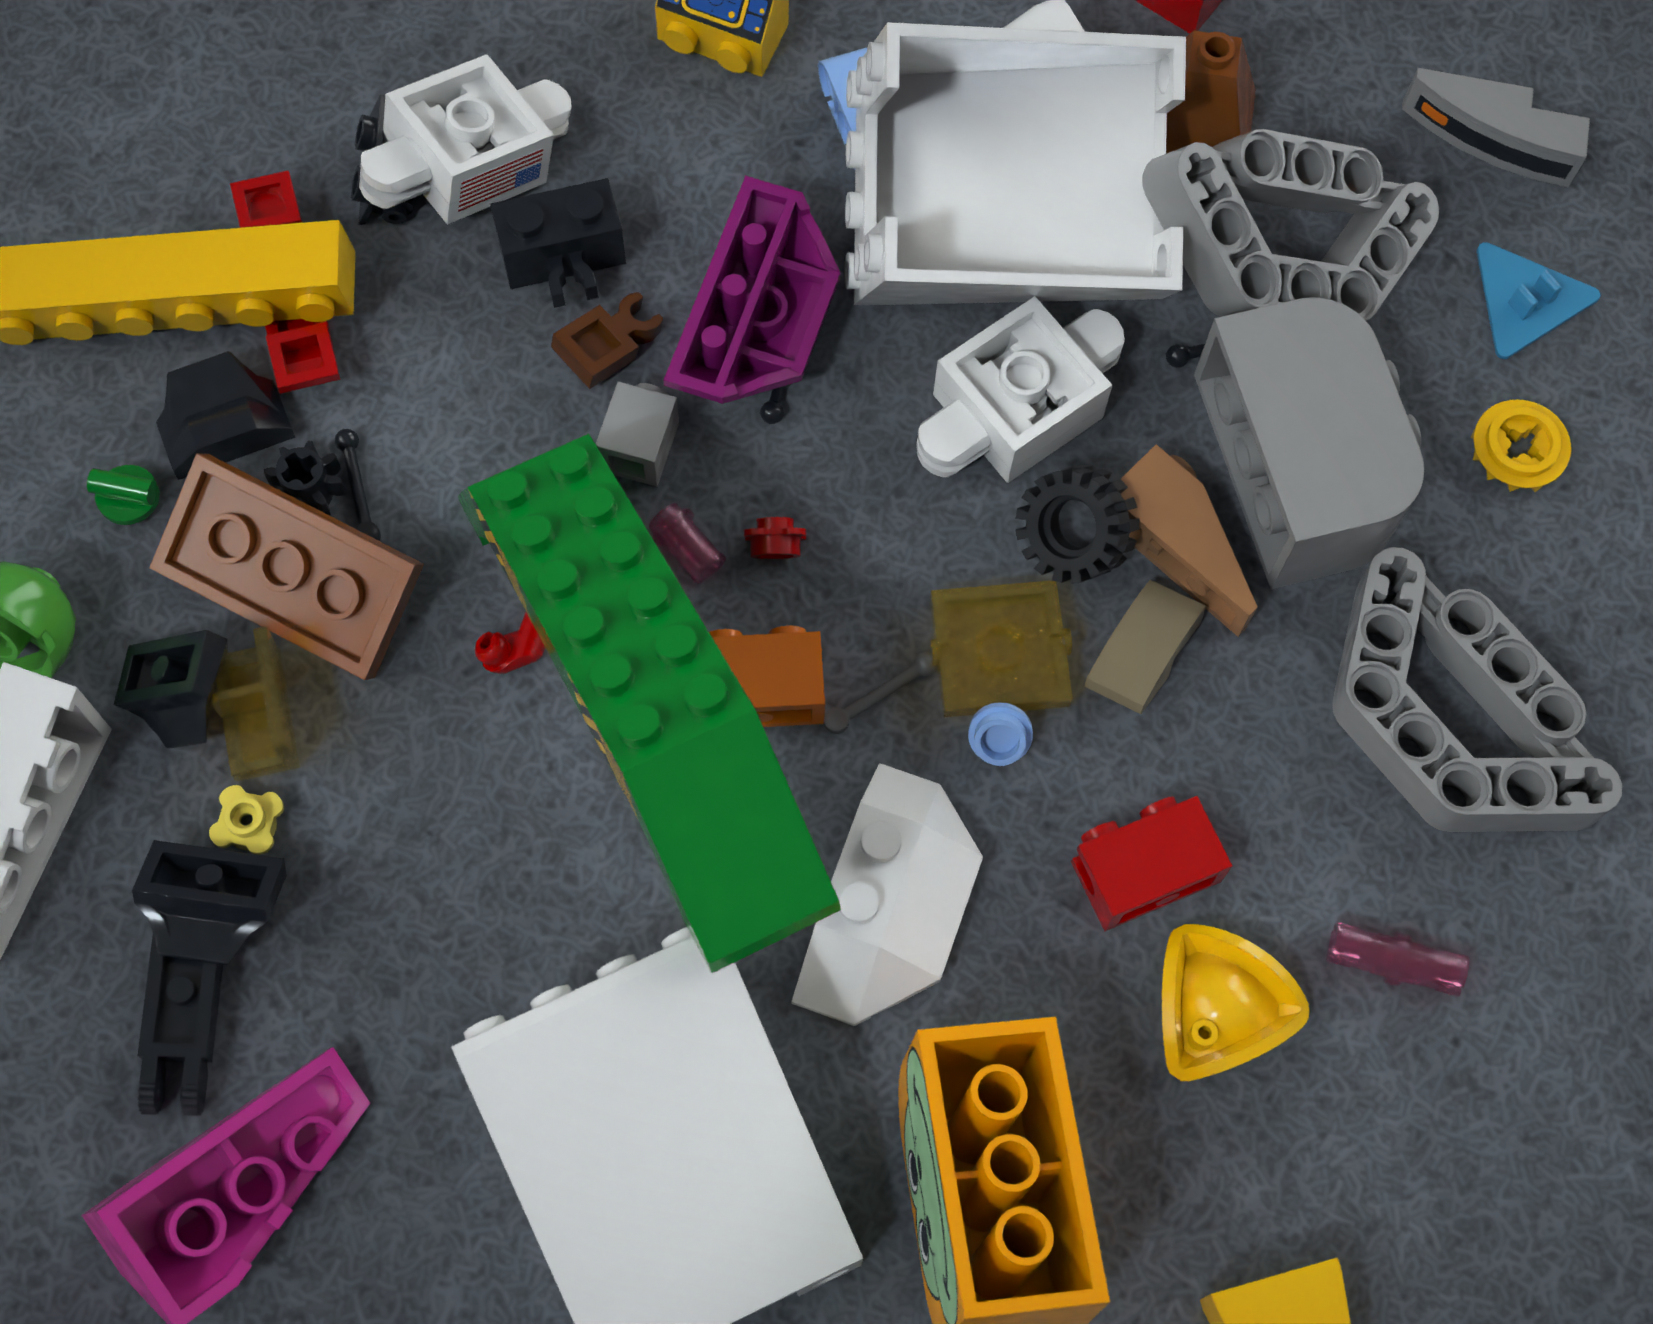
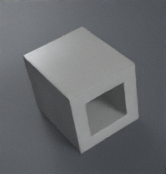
[596,382,679,487]

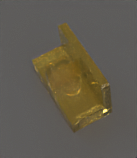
[212,626,300,781]

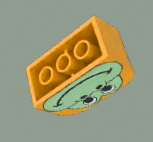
[898,1017,1110,1324]

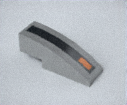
[1402,68,1590,187]

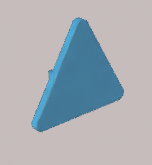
[1477,242,1600,359]

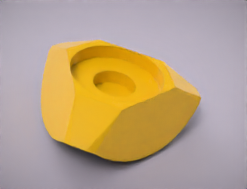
[1162,924,1309,1081]

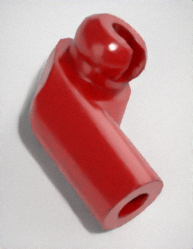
[474,612,545,674]

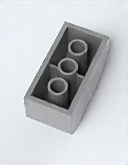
[1194,297,1424,589]

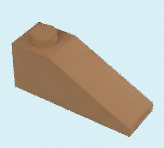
[1121,444,1258,637]

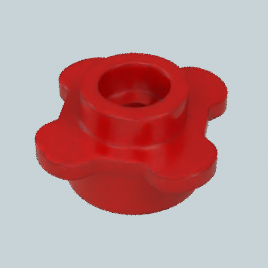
[744,517,806,559]

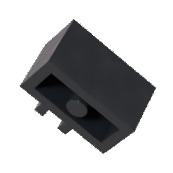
[490,178,626,308]

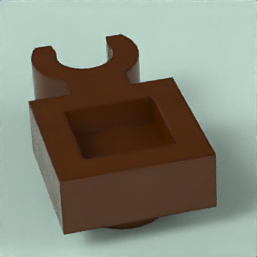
[551,292,664,389]

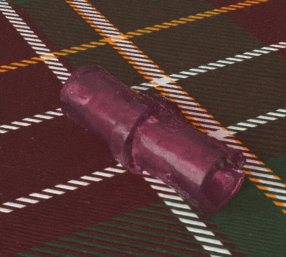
[1326,921,1469,997]

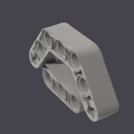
[1142,129,1439,320]
[1333,547,1622,832]

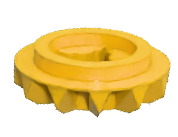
[1470,399,1571,492]

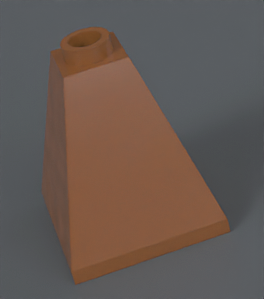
[1166,30,1256,154]

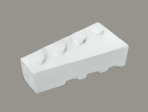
[0,662,112,959]

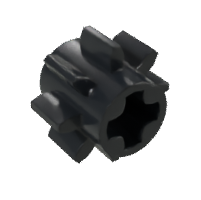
[264,440,346,516]

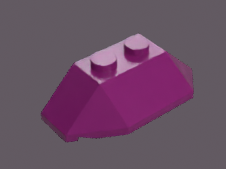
[663,175,841,404]

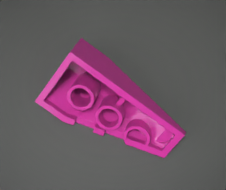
[81,1047,370,1324]

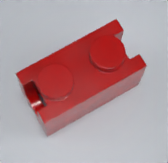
[1071,796,1233,932]

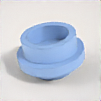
[968,702,1033,766]

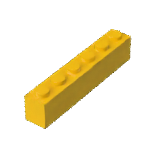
[0,220,355,345]

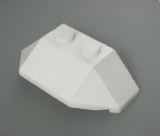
[791,763,983,1026]

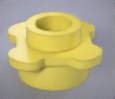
[209,785,284,855]

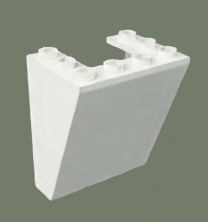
[844,22,1186,305]
[451,927,863,1324]

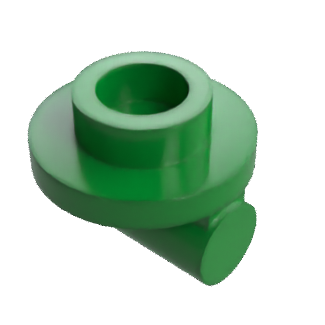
[87,465,160,525]

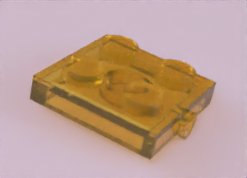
[930,580,1073,717]

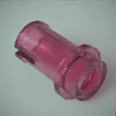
[649,503,726,584]

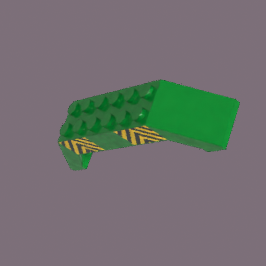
[458,434,841,973]

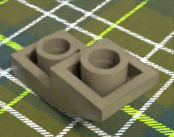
[1084,580,1206,714]

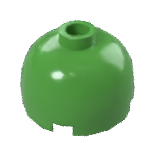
[0,561,76,678]

